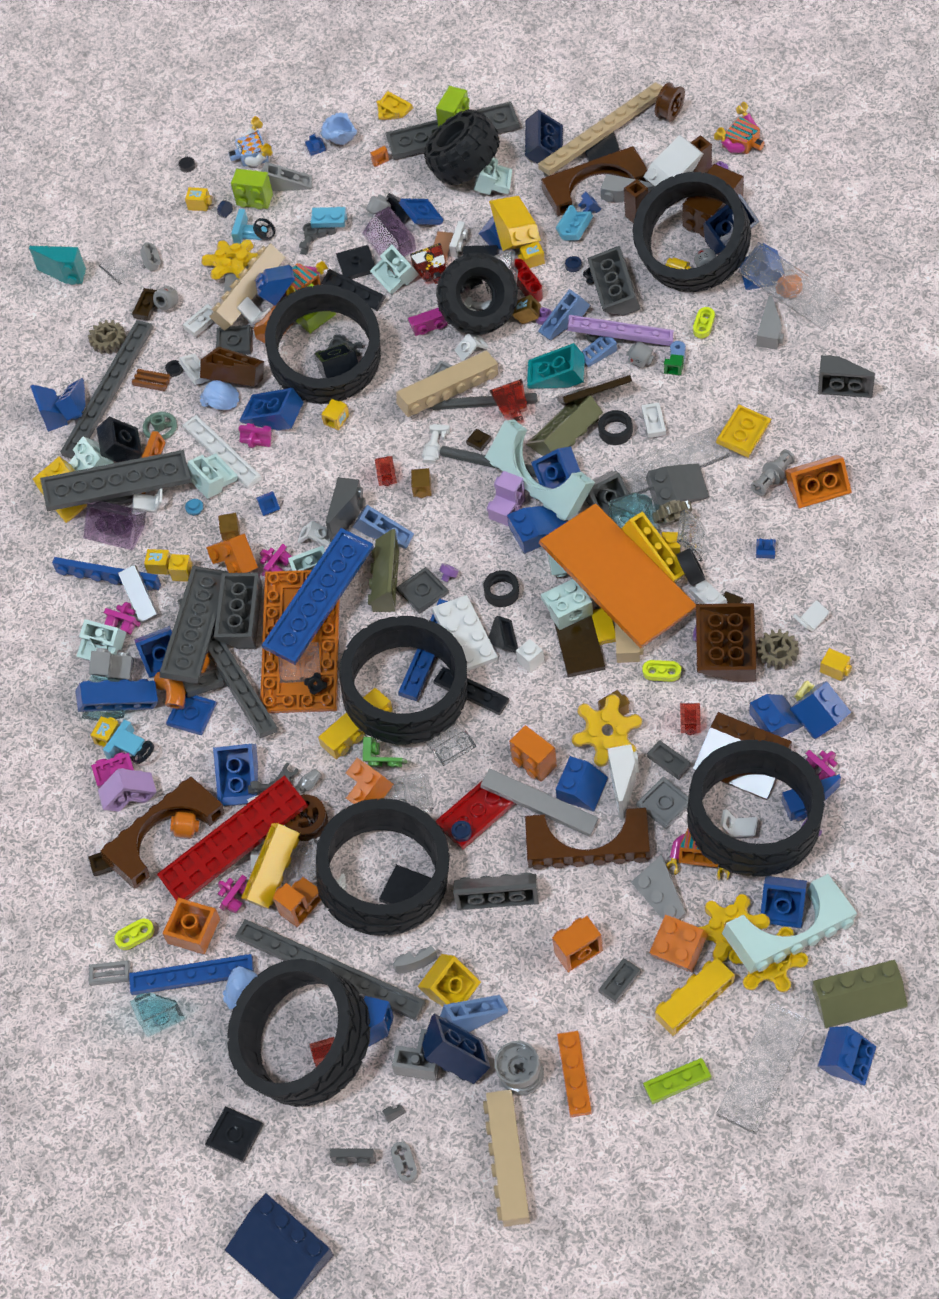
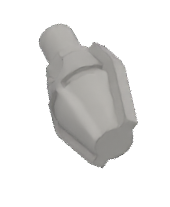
[296,769,322,795]

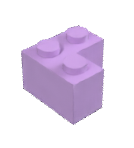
[487,471,525,526]
[98,768,156,812]

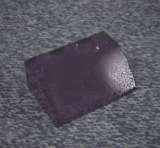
[362,207,417,257]
[83,501,146,550]

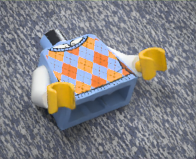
[228,116,272,167]

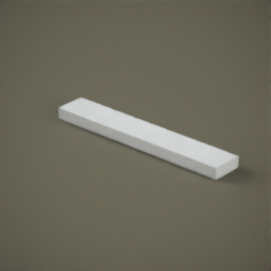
[183,415,262,489]

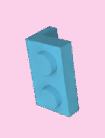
[556,205,594,241]
[311,207,347,228]

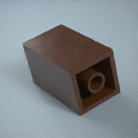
[682,164,744,237]

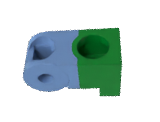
[664,341,686,376]

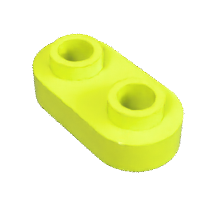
[693,307,715,338]
[642,660,681,682]
[114,918,155,950]

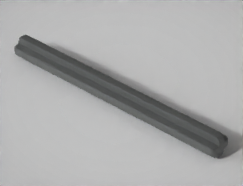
[432,393,537,410]
[440,446,537,478]

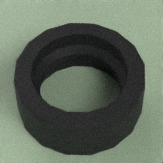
[598,410,633,445]
[677,548,705,586]
[483,570,520,607]

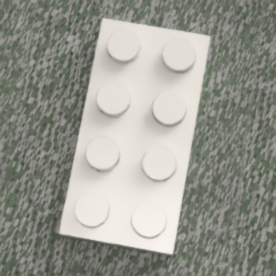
[432,595,498,671]

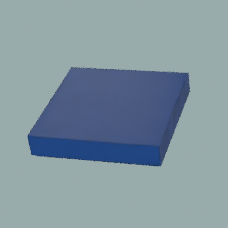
[399,198,444,225]
[166,694,217,736]

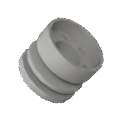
[495,1041,544,1096]

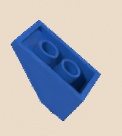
[239,388,304,430]
[507,506,568,554]
[213,743,258,806]

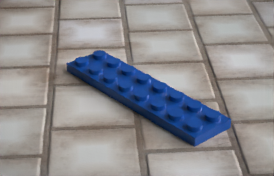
[262,528,374,665]

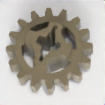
[88,320,126,354]
[652,500,693,524]
[757,629,799,670]

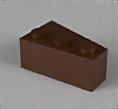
[200,346,264,386]

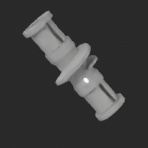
[751,449,795,496]

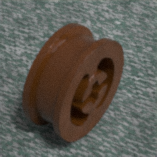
[654,82,685,122]
[284,794,328,841]

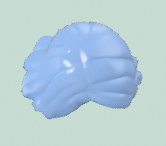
[320,112,357,145]
[200,380,240,410]
[223,966,258,1009]

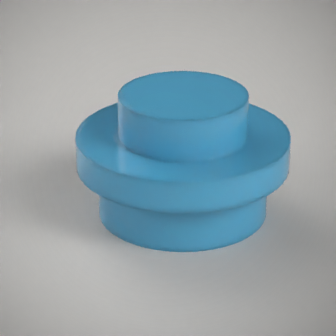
[185,499,203,516]

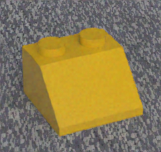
[417,954,481,1007]

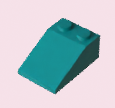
[29,246,86,285]
[527,343,585,389]

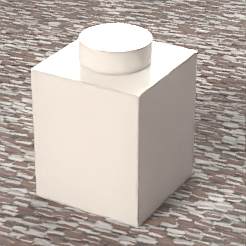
[516,639,544,673]

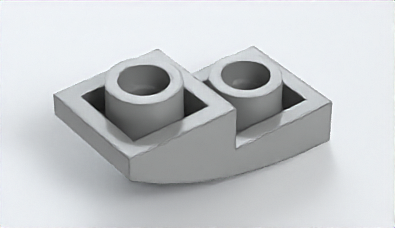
[393,946,438,974]

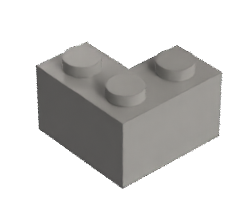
[89,648,134,681]
[392,1029,439,1081]

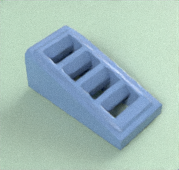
[581,336,617,367]

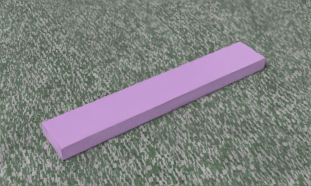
[567,315,674,346]

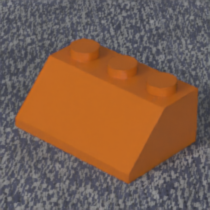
[784,455,852,509]

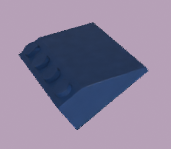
[225,1193,334,1299]

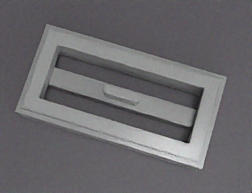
[89,960,131,986]

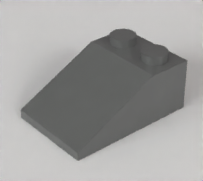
[818,355,875,398]
[646,463,710,510]
[325,477,366,542]

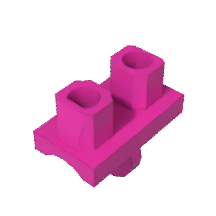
[238,423,272,448]
[260,544,293,577]
[104,602,141,635]
[805,749,838,780]
[217,874,247,914]

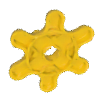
[201,240,258,280]
[571,694,642,767]
[699,894,770,962]
[729,927,809,993]

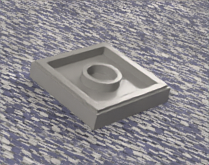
[636,776,688,829]

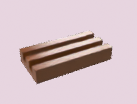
[132,369,171,392]

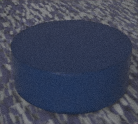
[217,200,233,218]
[565,256,582,272]
[451,821,472,842]

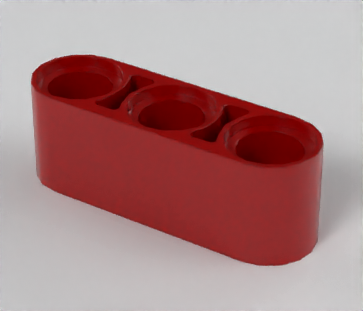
[510,259,543,302]

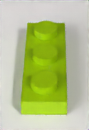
[643,1058,711,1105]

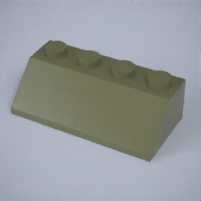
[526,396,603,456]
[368,529,400,612]
[812,959,908,1029]

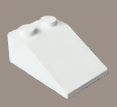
[644,135,703,186]
[608,745,639,819]

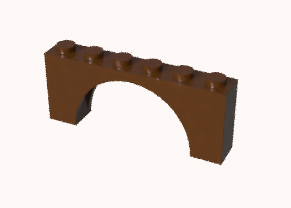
[624,135,712,223]
[541,146,649,217]
[100,776,225,890]
[525,807,650,870]

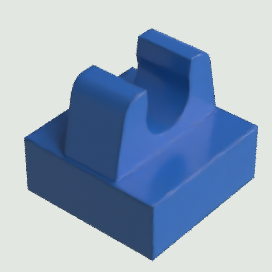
[305,134,326,156]
[578,192,602,213]
[256,491,280,516]
[756,538,776,559]

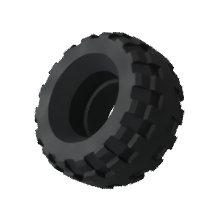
[424,109,500,185]
[436,253,518,335]

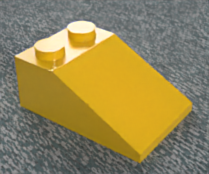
[489,195,541,251]
[33,456,90,523]

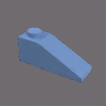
[538,289,590,340]
[353,505,414,549]
[440,995,508,1032]

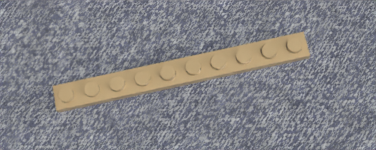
[538,82,663,176]

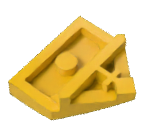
[376,91,413,120]

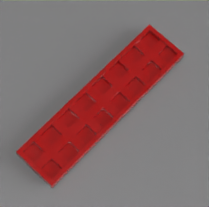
[157,775,308,902]

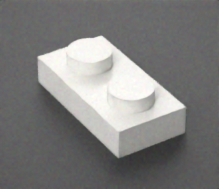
[449,221,468,258]
[183,304,214,337]
[179,354,210,385]
[641,402,666,438]
[689,580,727,604]

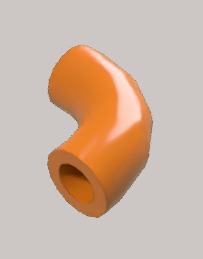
[154,672,186,709]

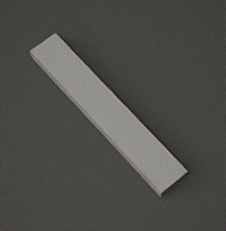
[481,768,599,837]

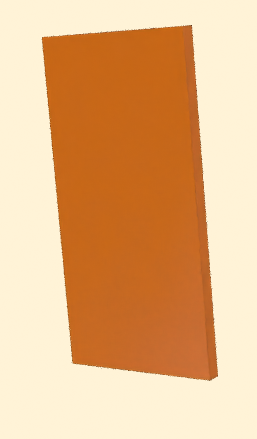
[539,503,696,649]
[260,570,340,713]

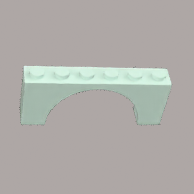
[485,420,595,521]
[722,874,857,974]

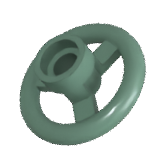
[143,412,177,440]

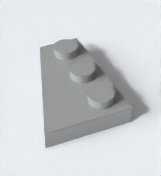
[631,855,687,920]

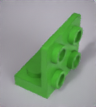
[363,737,407,767]

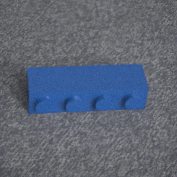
[75,679,158,712]

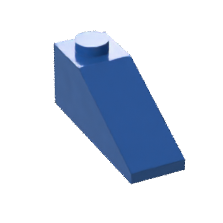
[55,378,86,421]
[781,774,841,821]

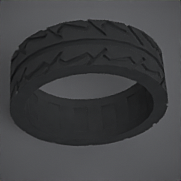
[632,172,751,292]
[265,285,381,404]
[340,616,467,745]
[687,740,825,877]
[316,798,450,936]
[227,959,371,1107]

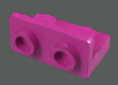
[408,308,448,336]
[91,752,135,788]

